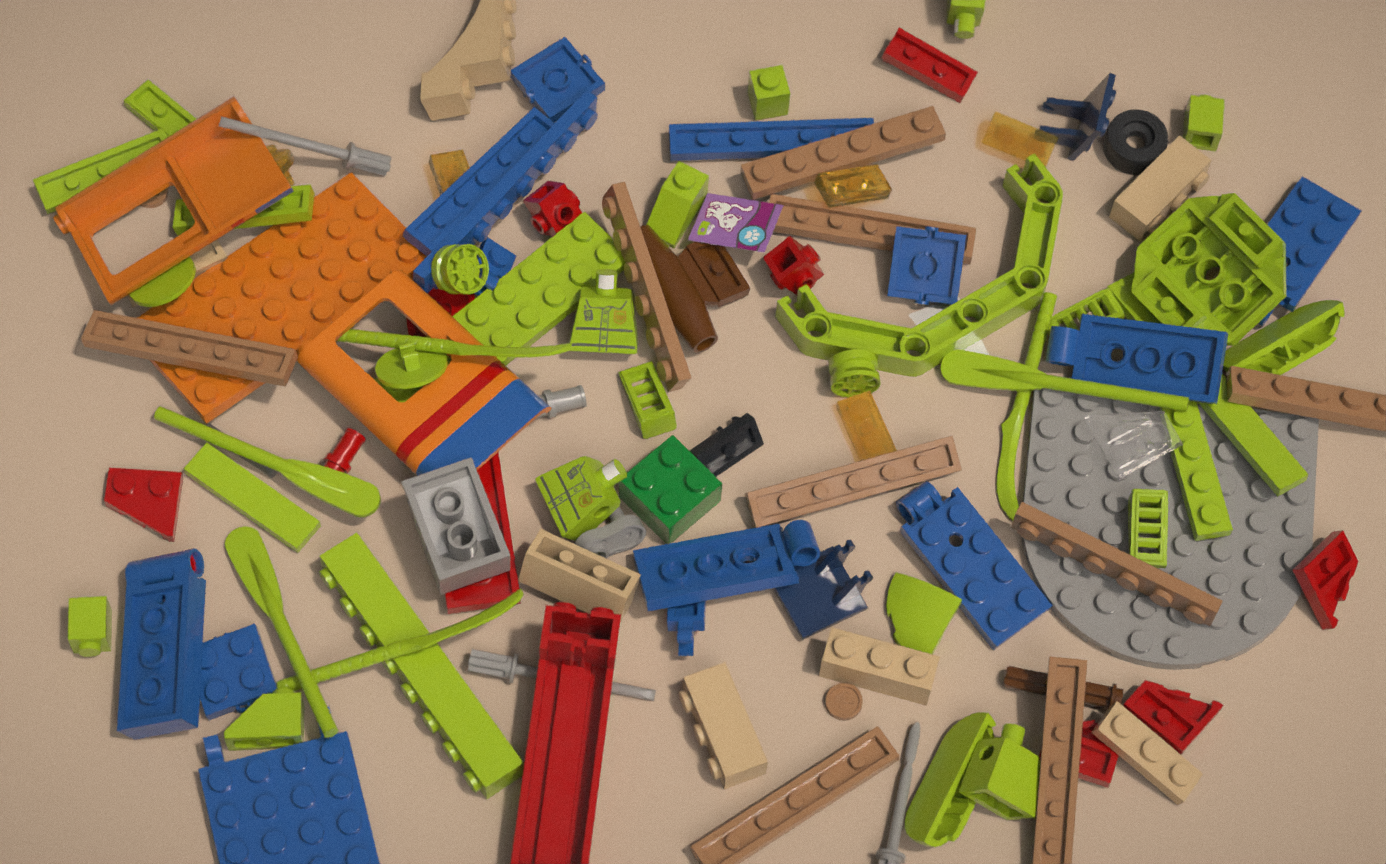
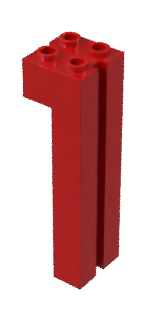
[511,602,621,864]

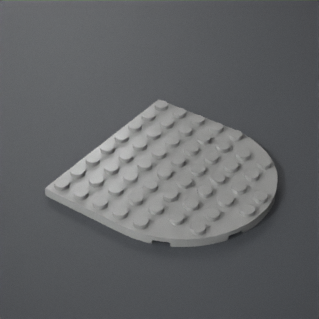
[1022,389,1319,670]

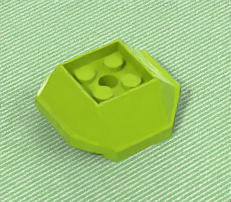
[1131,193,1286,346]

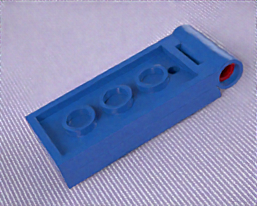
[117,548,206,740]

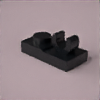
[689,413,764,477]

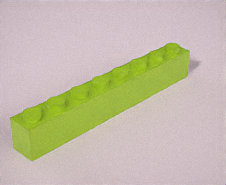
[319,532,524,799]

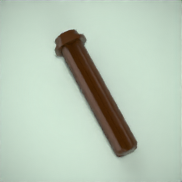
[1003,666,1124,710]

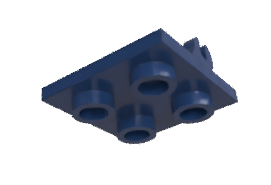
[1034,73,1116,161]
[773,540,873,640]

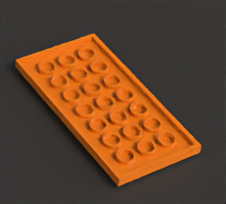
[137,172,427,424]

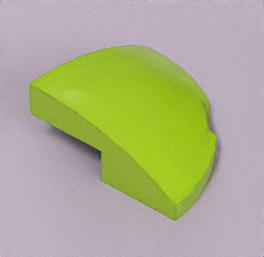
[886,572,962,654]

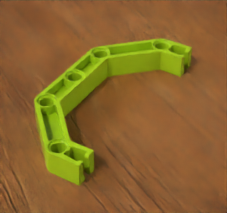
[775,153,1063,377]

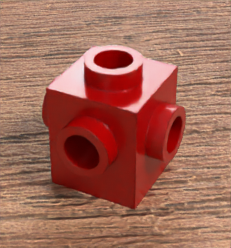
[523,180,582,236]
[763,236,825,295]

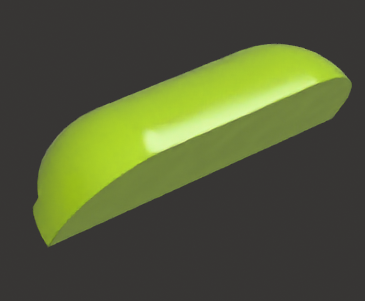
[1223,300,1345,375]
[905,712,996,847]

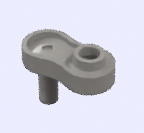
[574,506,646,559]

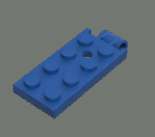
[1258,176,1362,327]
[1045,314,1228,405]
[896,481,1053,651]
[633,520,820,611]

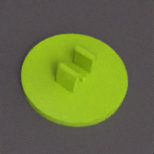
[129,257,196,307]
[375,342,448,389]

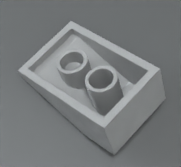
[401,457,510,595]

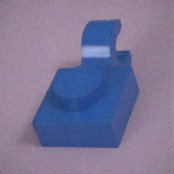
[474,237,516,296]
[667,601,706,656]

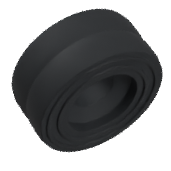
[1104,109,1168,175]

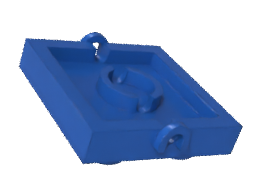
[511,37,605,122]
[887,226,966,305]
[200,623,278,720]

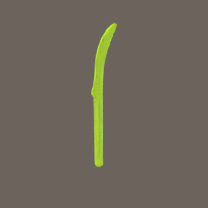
[997,292,1057,521]
[336,329,571,358]
[277,588,524,691]

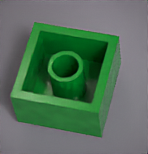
[619,435,723,544]

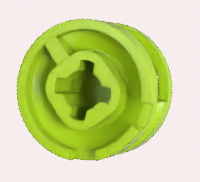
[431,244,489,294]
[828,349,881,398]

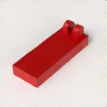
[881,27,978,103]

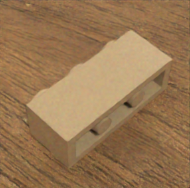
[1109,136,1212,242]
[518,529,641,623]
[819,627,940,706]
[679,662,768,790]

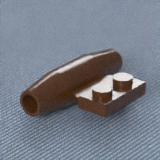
[640,225,751,353]

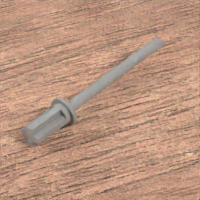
[219,116,392,176]
[468,649,656,701]
[876,722,920,864]

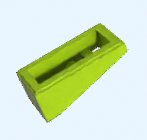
[1048,288,1125,335]
[618,361,677,439]
[1128,489,1168,568]

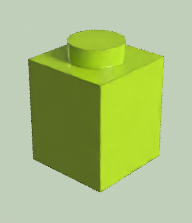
[747,65,791,121]
[1183,95,1225,152]
[68,596,112,657]

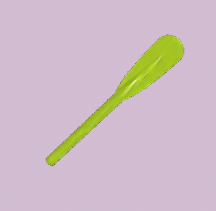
[941,350,1189,411]
[154,406,381,518]
[225,526,338,738]

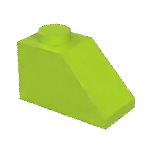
[647,161,709,249]
[224,689,304,751]

